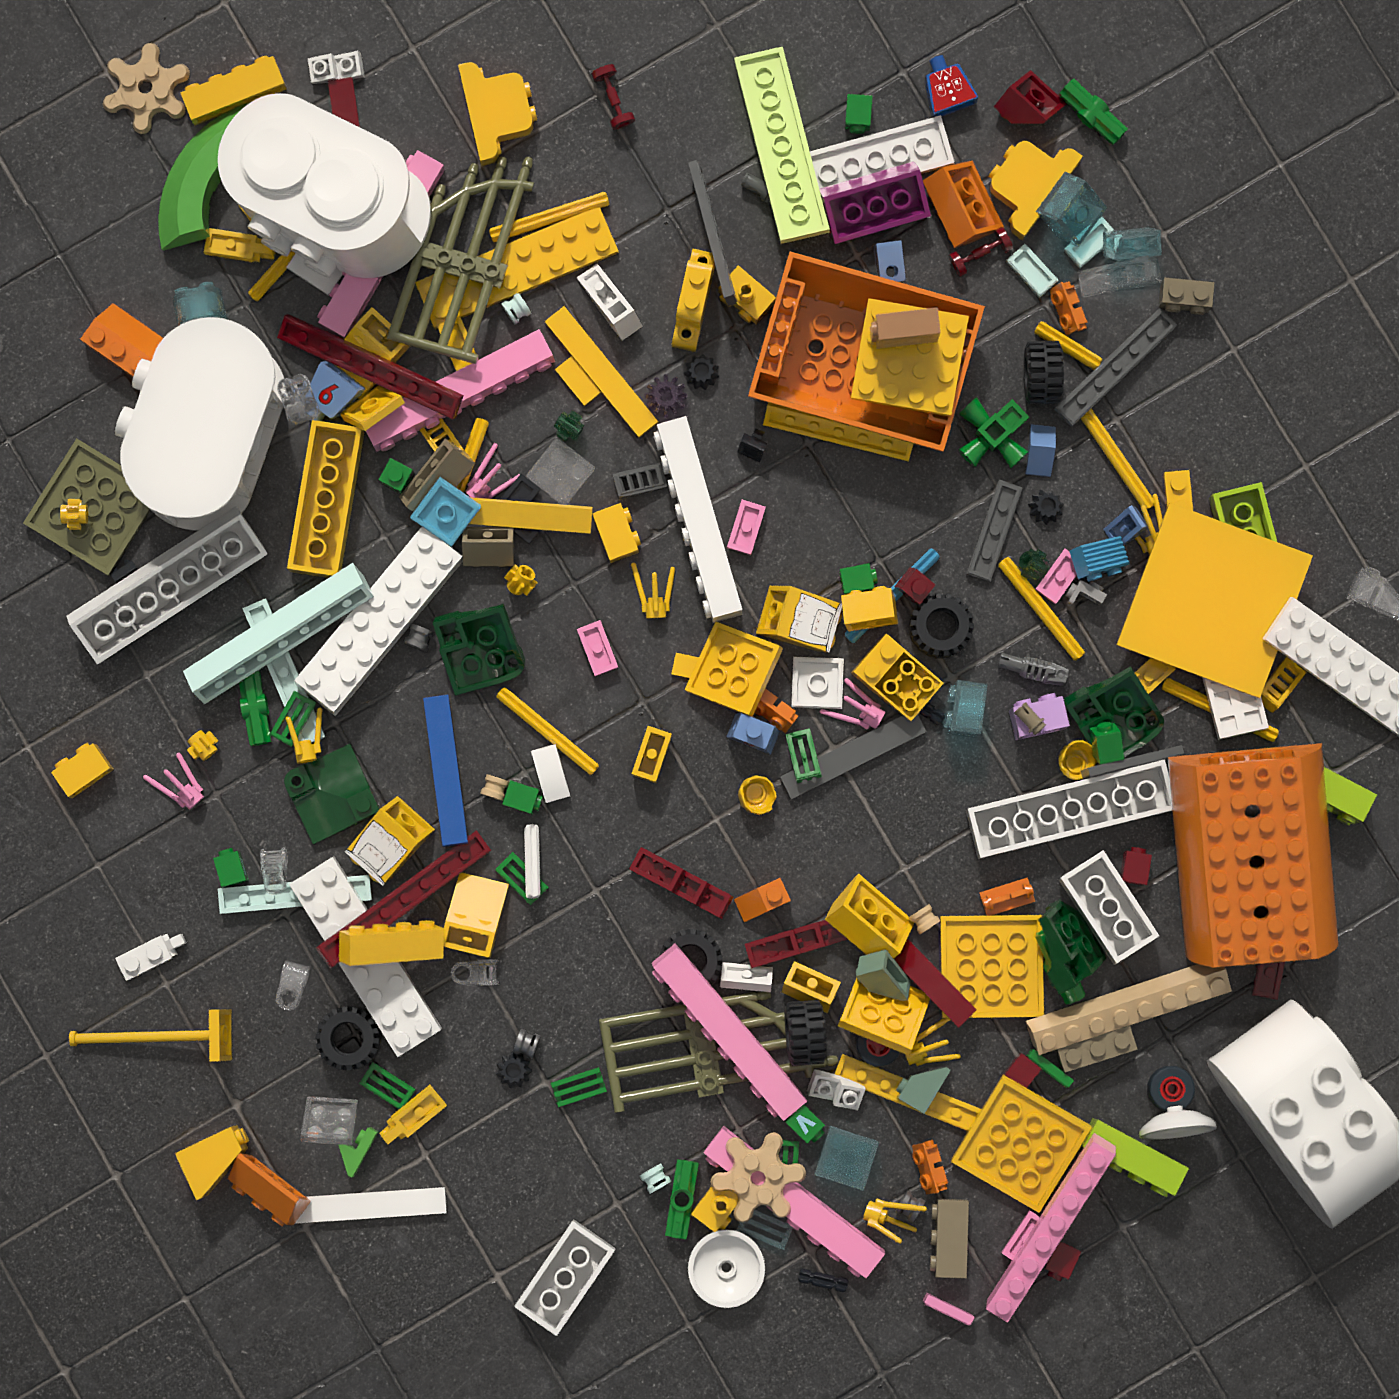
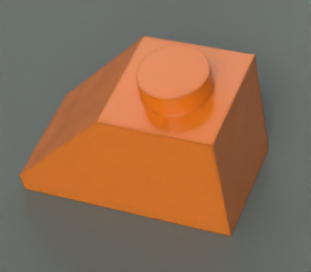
[734,878,791,922]

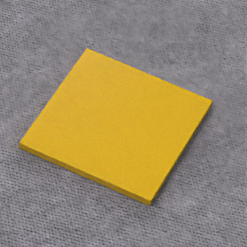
[1116,503,1313,698]

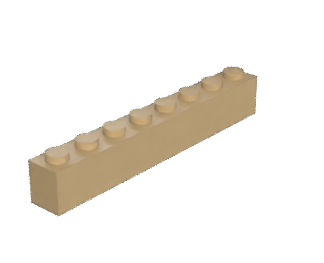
[1026,964,1231,1055]

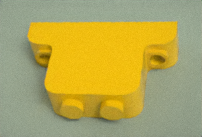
[458,62,537,166]
[988,141,1083,240]
[671,249,715,352]

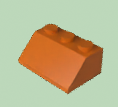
[923,161,1004,248]
[80,303,163,378]
[228,1153,311,1226]

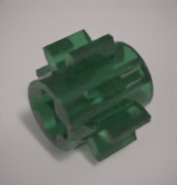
[554,410,585,442]
[1018,548,1050,581]

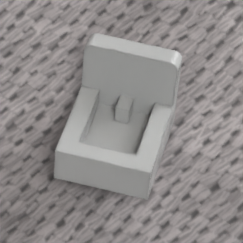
[1065,580,1107,606]

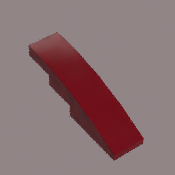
[629,847,734,919]
[745,920,848,968]
[893,938,977,1028]

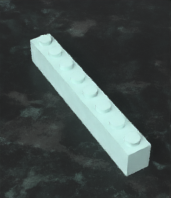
[183,563,374,704]

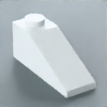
[577,264,643,340]

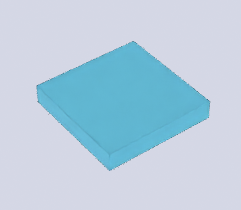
[410,477,481,547]

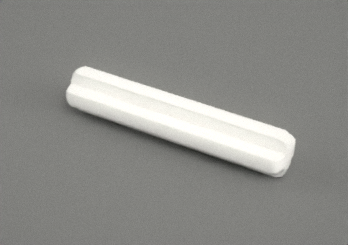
[524,824,540,899]

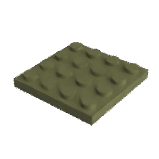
[23,438,151,577]

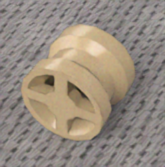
[480,774,509,801]
[909,904,941,934]

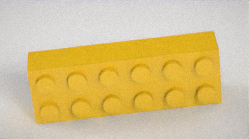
[287,420,364,578]

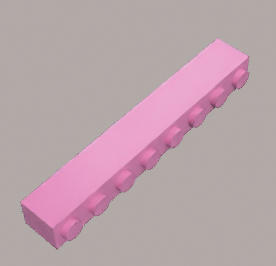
[317,150,445,339]
[366,329,555,452]
[652,943,807,1121]
[704,1126,885,1278]
[986,1133,1116,1322]

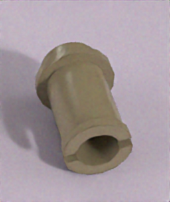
[1014,702,1046,735]

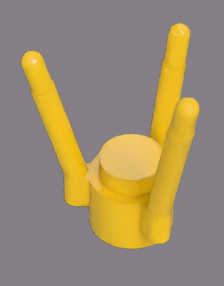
[1135,494,1163,555]
[631,563,675,618]
[285,708,322,764]
[905,1018,961,1066]
[863,1199,927,1244]

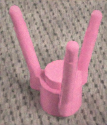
[465,444,520,499]
[820,678,885,729]
[143,753,204,810]

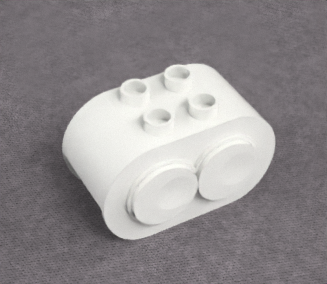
[218,93,431,278]
[115,317,286,531]
[1207,1000,1399,1229]

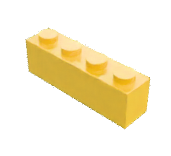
[180,56,287,126]
[339,921,444,966]

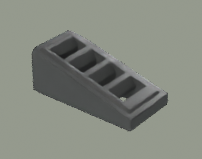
[612,463,668,500]

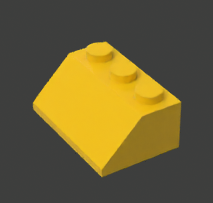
[825,874,914,958]

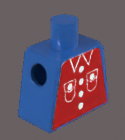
[924,55,978,118]

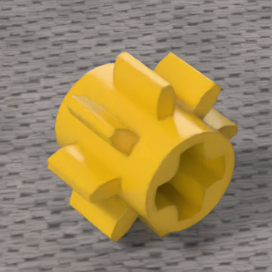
[60,499,89,530]
[504,564,537,596]
[187,730,218,761]

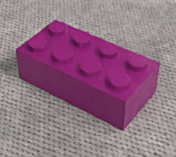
[819,161,931,244]

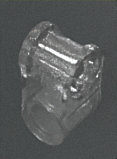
[277,374,319,425]
[260,847,289,895]
[451,959,500,986]
[276,960,311,1011]

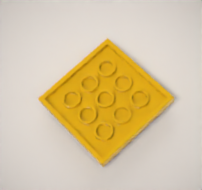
[851,298,969,417]
[940,915,1044,1018]
[951,1075,1092,1213]

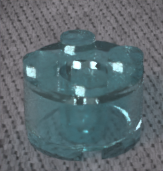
[172,282,228,326]

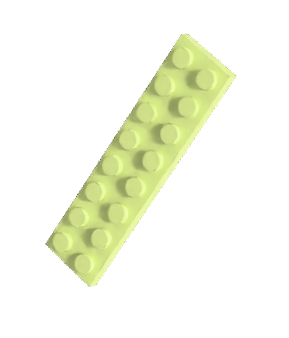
[734,47,830,244]

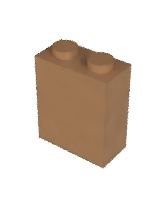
[870,308,941,349]

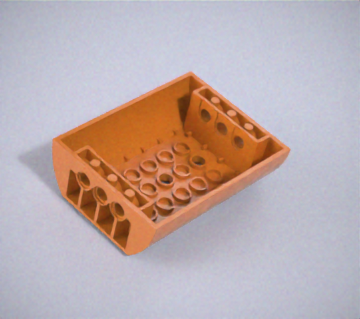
[748,252,985,452]
[1168,743,1338,967]

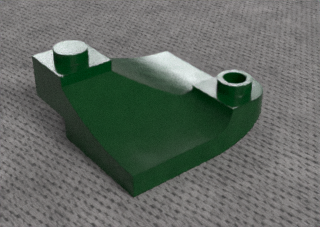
[432,604,526,695]
[1063,666,1164,757]
[284,744,380,845]
[1038,899,1107,995]

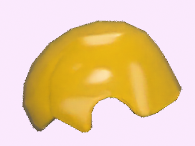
[1058,740,1097,780]
[738,775,777,815]

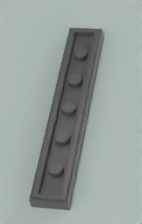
[688,160,737,306]
[1054,308,1177,427]
[780,714,926,800]

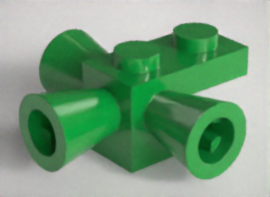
[958,397,1029,469]

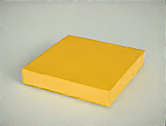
[340,385,405,431]

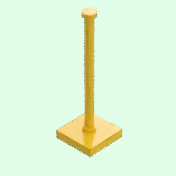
[69,1009,232,1061]

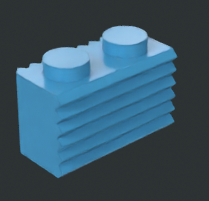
[1069,536,1130,582]

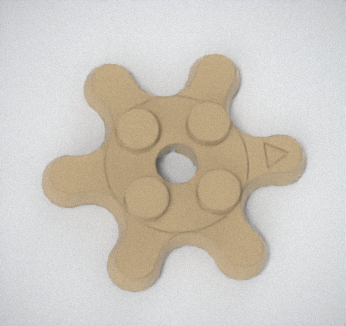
[103,43,190,134]
[711,1132,806,1222]

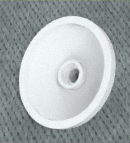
[1139,1106,1217,1140]
[688,1230,765,1308]

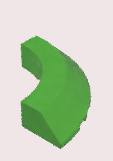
[158,101,252,251]

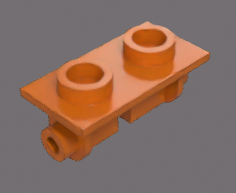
[1049,281,1088,336]
[754,688,798,734]
[980,877,1035,916]
[912,1140,948,1194]

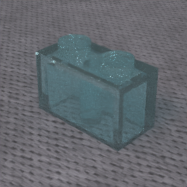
[1103,227,1162,260]

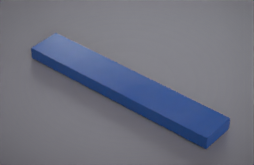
[423,695,468,847]

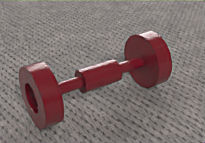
[591,64,635,130]
[948,227,1013,277]

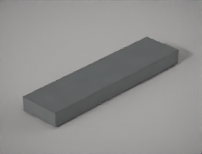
[966,480,1023,583]
[1081,745,1184,780]

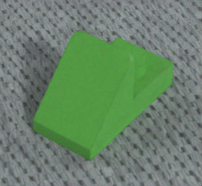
[338,1127,379,1177]

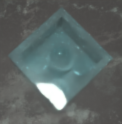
[1036,172,1107,247]
[943,680,988,738]
[814,1125,879,1191]

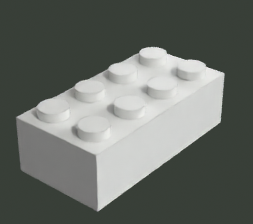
[1059,850,1159,965]
[514,1219,615,1336]

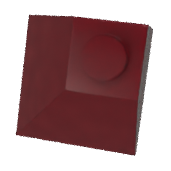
[994,70,1067,124]

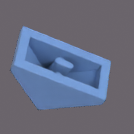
[1026,424,1056,477]
[1103,505,1148,546]

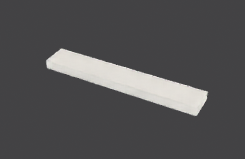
[295,1187,447,1223]

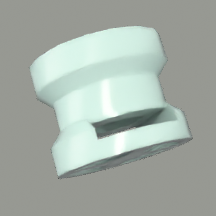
[501,293,531,324]
[640,1163,671,1194]

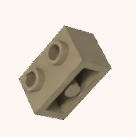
[1158,277,1214,315]
[462,527,515,567]

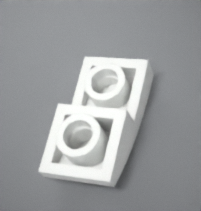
[308,51,364,84]
[531,744,570,803]
[807,1069,866,1110]

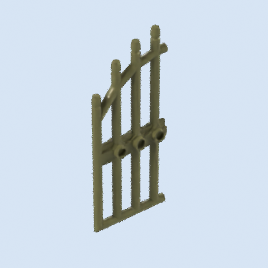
[386,157,534,364]
[599,991,838,1113]

